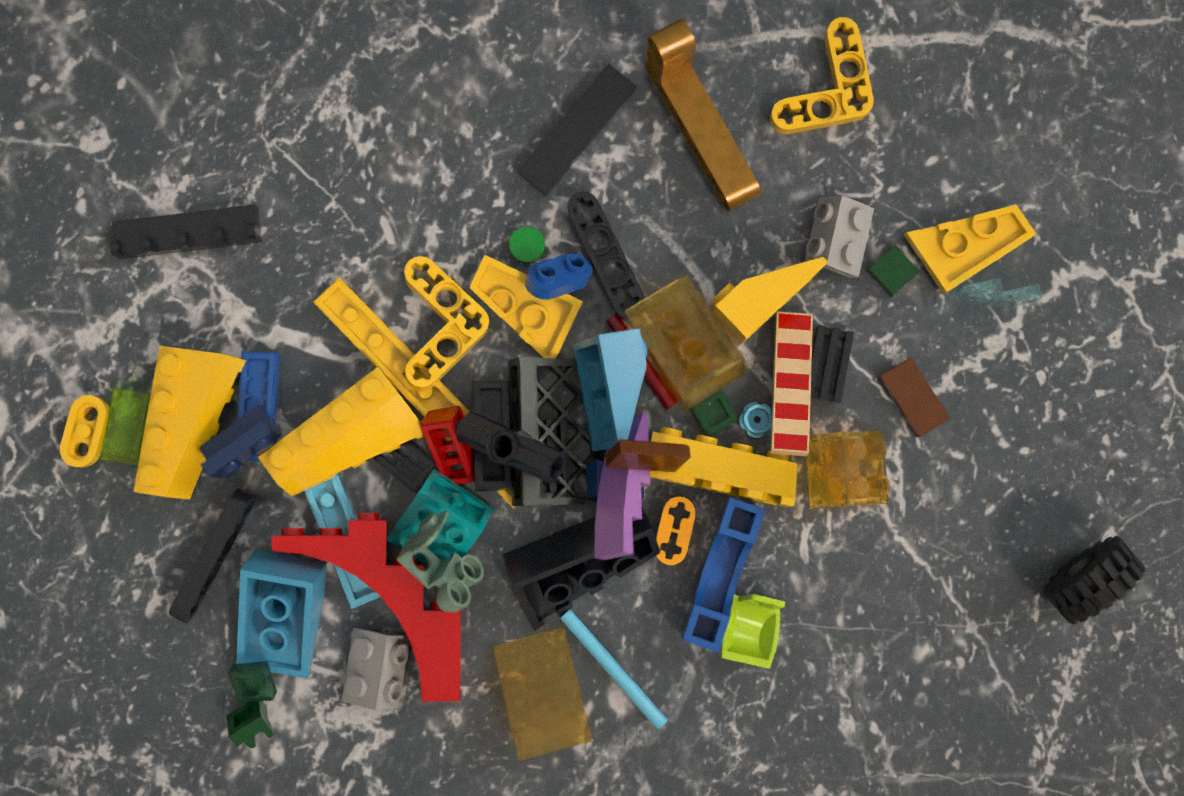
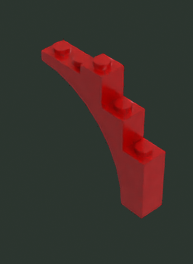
[271,513,461,702]

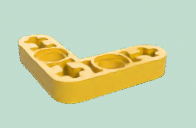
[770,17,873,134]
[404,256,489,391]

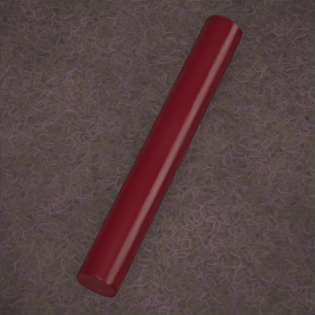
[606,314,678,411]

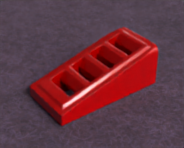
[419,406,475,484]

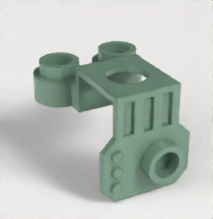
[396,509,484,613]

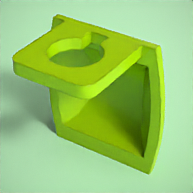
[721,594,785,669]

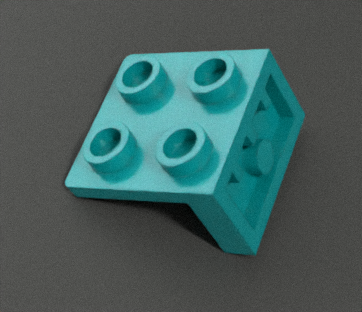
[387,469,494,567]

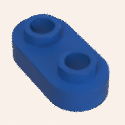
[525,253,593,300]

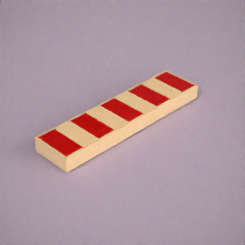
[770,312,813,456]

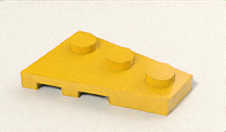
[904,205,1036,295]
[469,255,584,359]

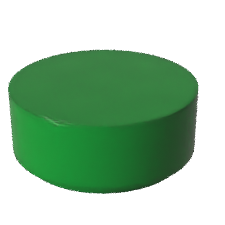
[509,226,545,264]

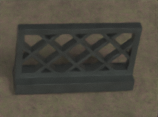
[508,357,601,506]

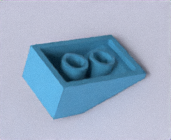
[573,328,648,451]
[236,549,327,679]

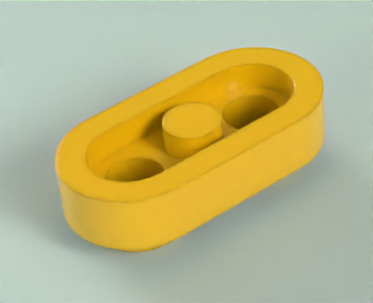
[60,395,111,468]

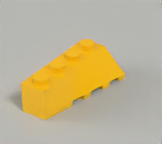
[258,367,424,496]
[650,427,798,507]

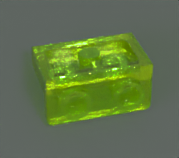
[101,388,151,466]

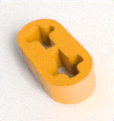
[656,497,696,565]

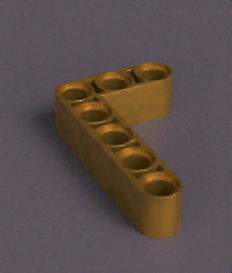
[644,18,761,212]

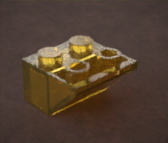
[806,431,890,509]

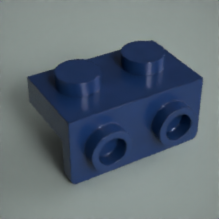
[200,406,281,479]

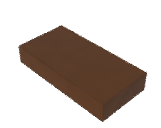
[878,357,950,438]
[605,439,691,472]

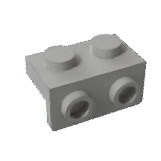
[804,195,874,278]
[342,628,410,710]

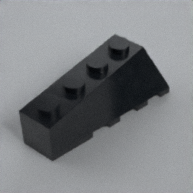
[503,507,661,631]

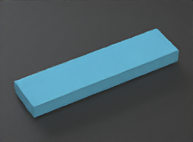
[304,473,380,609]

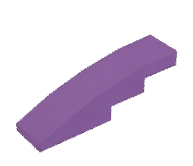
[595,413,650,560]

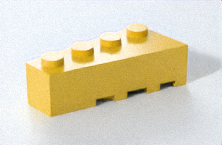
[133,346,246,499]

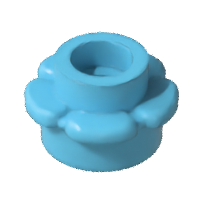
[739,402,772,438]

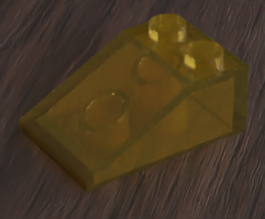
[624,274,746,412]
[493,627,593,761]

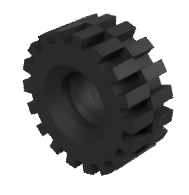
[1043,536,1146,624]

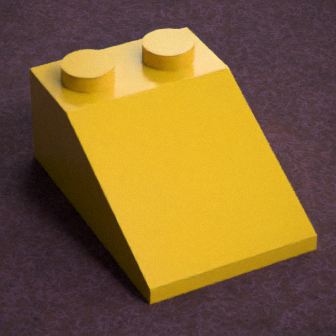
[710,257,828,347]

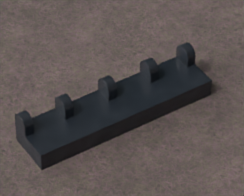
[110,204,262,259]

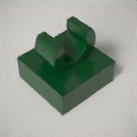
[227,696,273,749]

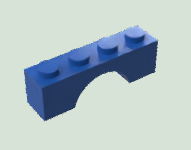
[680,497,766,652]

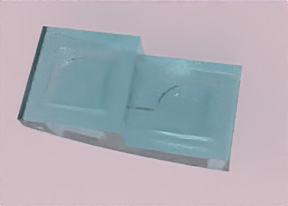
[955,278,1043,307]

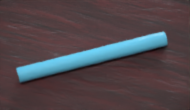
[559,609,668,730]

